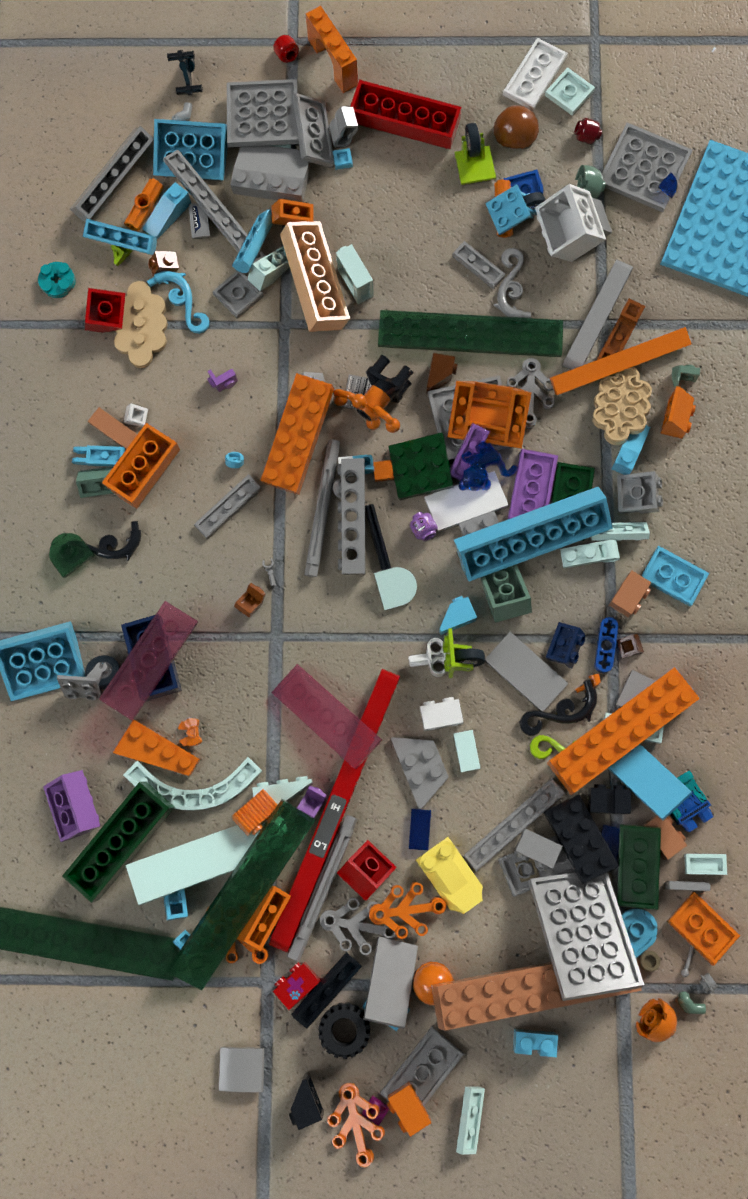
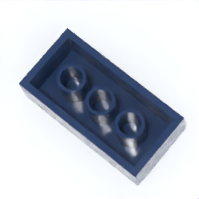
[121,614,182,702]

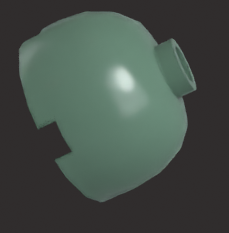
[575,165,605,199]

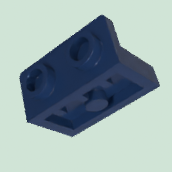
[546,622,585,669]

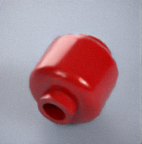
[273,35,299,63]

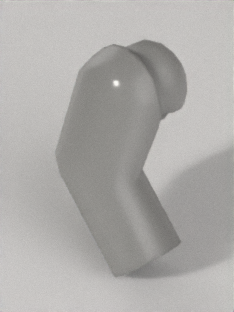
[171,102,193,121]

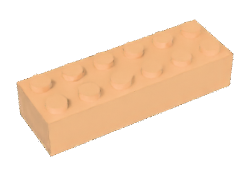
[280,222,350,332]

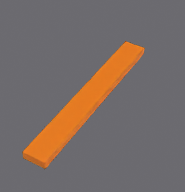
[550,327,691,395]

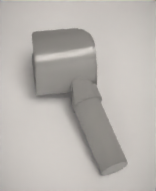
[262,559,276,586]

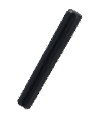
[365,504,391,571]

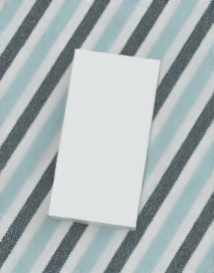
[503,38,568,111]
[424,471,508,532]

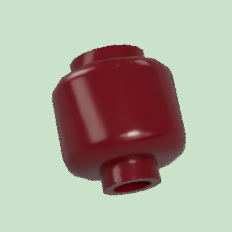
[574,118,602,145]

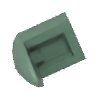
[672,365,701,387]

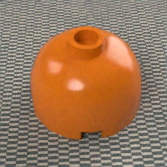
[636,998,677,1042]

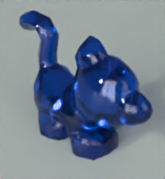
[459,441,518,491]

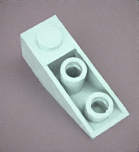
[247,246,290,291]
[252,776,313,808]

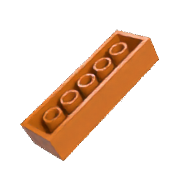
[261,373,334,495]

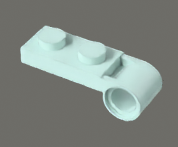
[560,540,620,569]

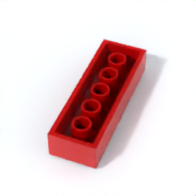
[350,80,462,150]

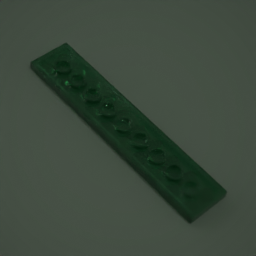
[378,310,564,357]
[167,799,316,990]
[0,906,181,981]

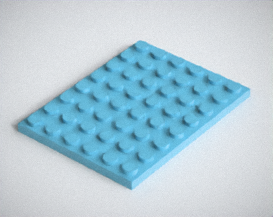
[660,140,748,297]

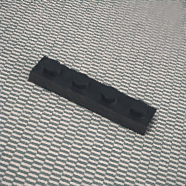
[291,952,362,1029]

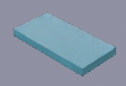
[608,744,692,821]

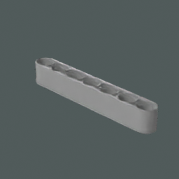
[562,259,633,370]

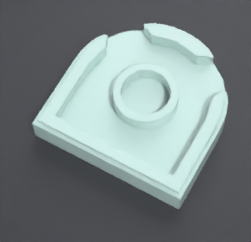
[374,567,417,610]

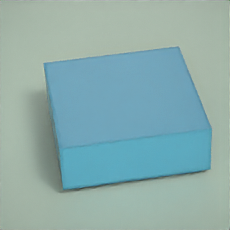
[333,148,353,170]

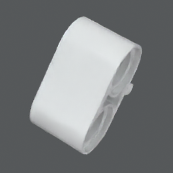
[408,638,446,677]

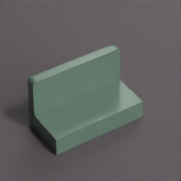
[76,467,113,498]

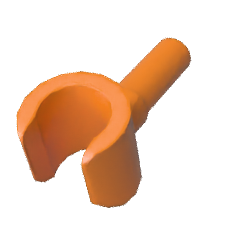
[575,674,601,693]

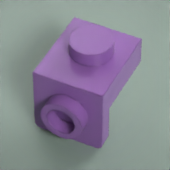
[207,369,238,392]
[295,786,327,821]

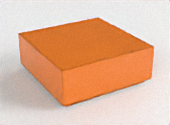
[373,460,394,482]

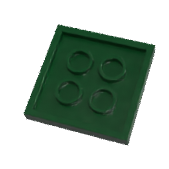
[388,432,454,500]

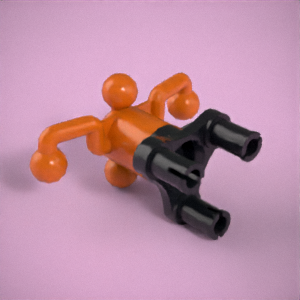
[333,355,413,433]

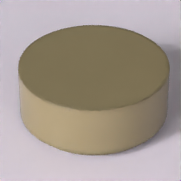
[639,950,660,972]

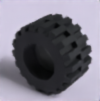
[318,1002,371,1059]

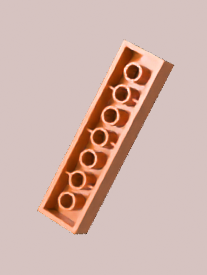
[547,667,700,795]

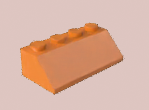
[102,423,180,509]

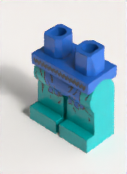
[670,770,713,833]

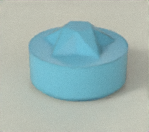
[225,452,244,469]

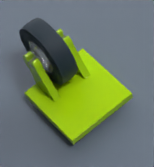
[454,123,496,185]
[443,628,485,678]

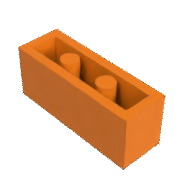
[237,885,291,951]

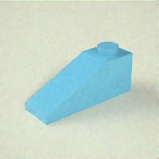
[142,182,192,239]
[611,425,651,475]

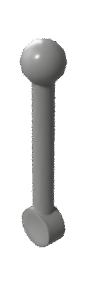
[681,945,694,977]

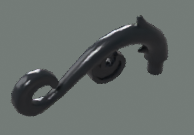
[62,521,141,564]
[519,679,597,736]

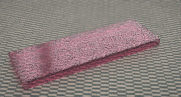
[99,601,198,721]
[271,664,382,769]

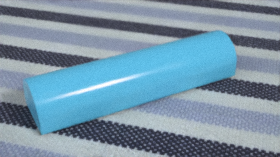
[232,209,273,273]
[82,219,157,255]

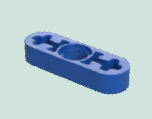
[594,617,618,673]

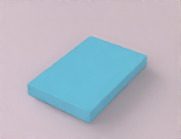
[641,546,709,607]

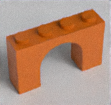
[305,5,358,93]

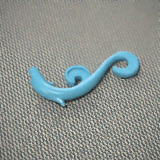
[147,271,210,334]

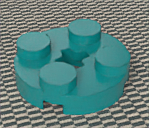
[38,262,76,298]

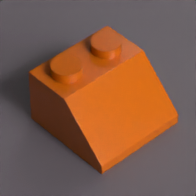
[660,386,696,439]

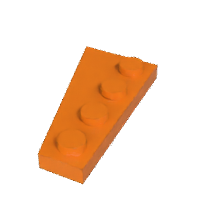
[113,719,200,776]

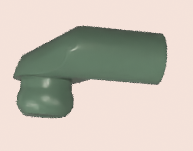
[678,992,706,1014]

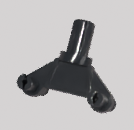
[167,50,203,96]

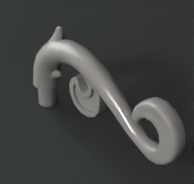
[494,248,531,321]

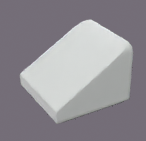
[123,403,148,427]

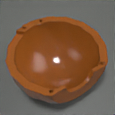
[494,105,539,149]

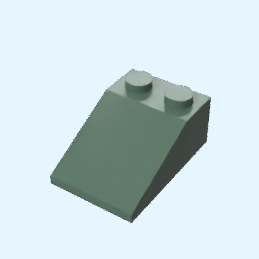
[480,564,532,623]

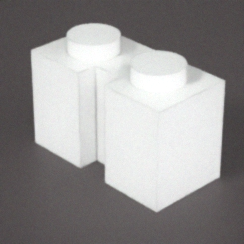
[420,697,463,732]

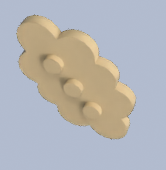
[114,281,168,368]
[592,367,652,445]

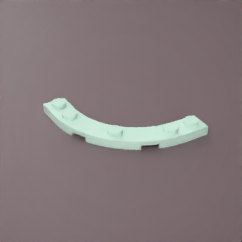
[123,757,262,810]

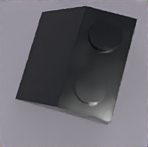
[289,1072,324,1130]

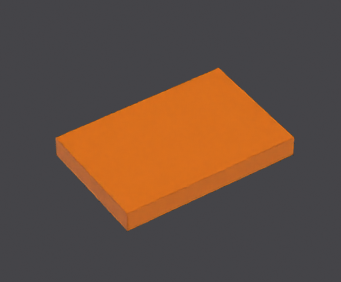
[667,892,740,966]

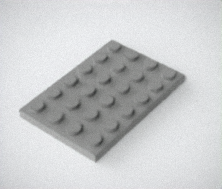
[529,872,644,1001]

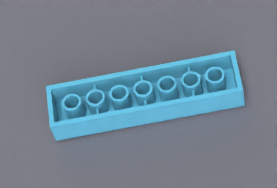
[454,487,613,581]

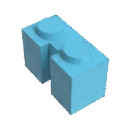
[513,1028,558,1057]

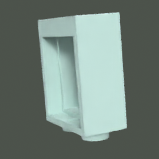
[336,244,374,304]

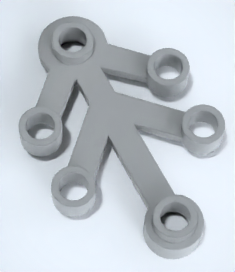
[507,358,555,429]
[320,898,396,955]

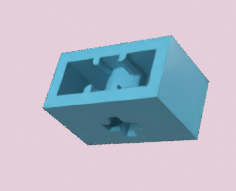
[164,889,188,921]

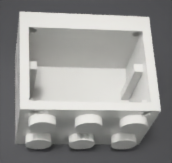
[535,184,606,262]

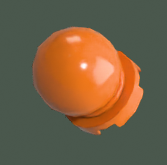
[413,962,454,1006]

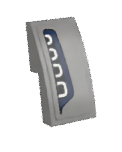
[189,203,211,239]

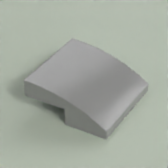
[219,1046,264,1092]

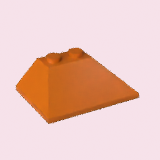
[447,381,532,449]

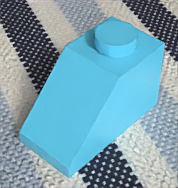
[439,596,477,635]

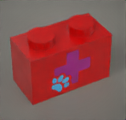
[273,962,321,1010]

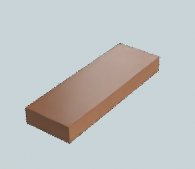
[88,407,137,449]

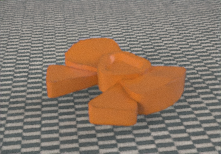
[178,718,202,747]

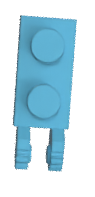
[72,445,126,467]

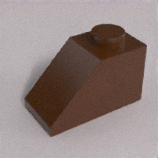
[426,353,458,394]

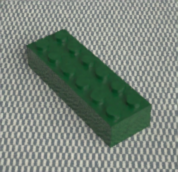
[62,781,175,903]

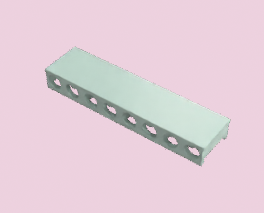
[126,810,294,906]

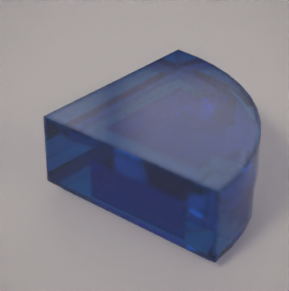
[658,173,677,198]

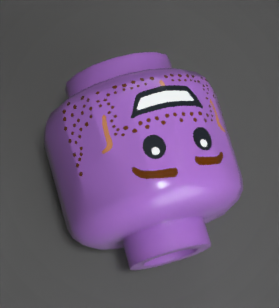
[410,512,438,541]

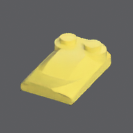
[416,837,483,914]

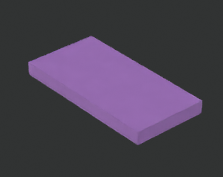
[507,449,558,520]

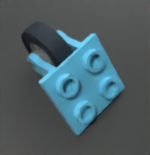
[485,184,545,235]

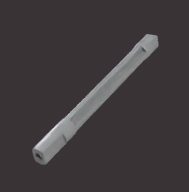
[304,439,340,578]
[287,815,358,962]

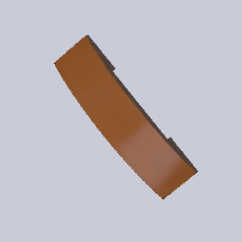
[597,298,645,360]

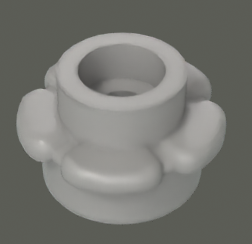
[699,973,718,993]

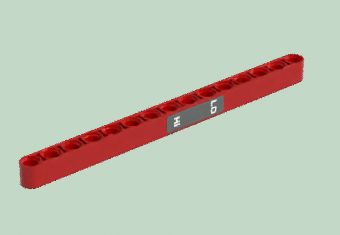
[269,669,400,953]

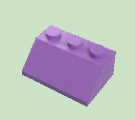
[43,770,100,842]

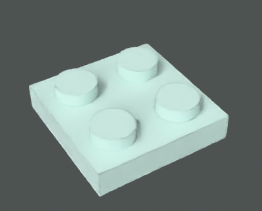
[545,67,595,116]

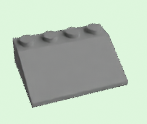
[231,145,311,202]

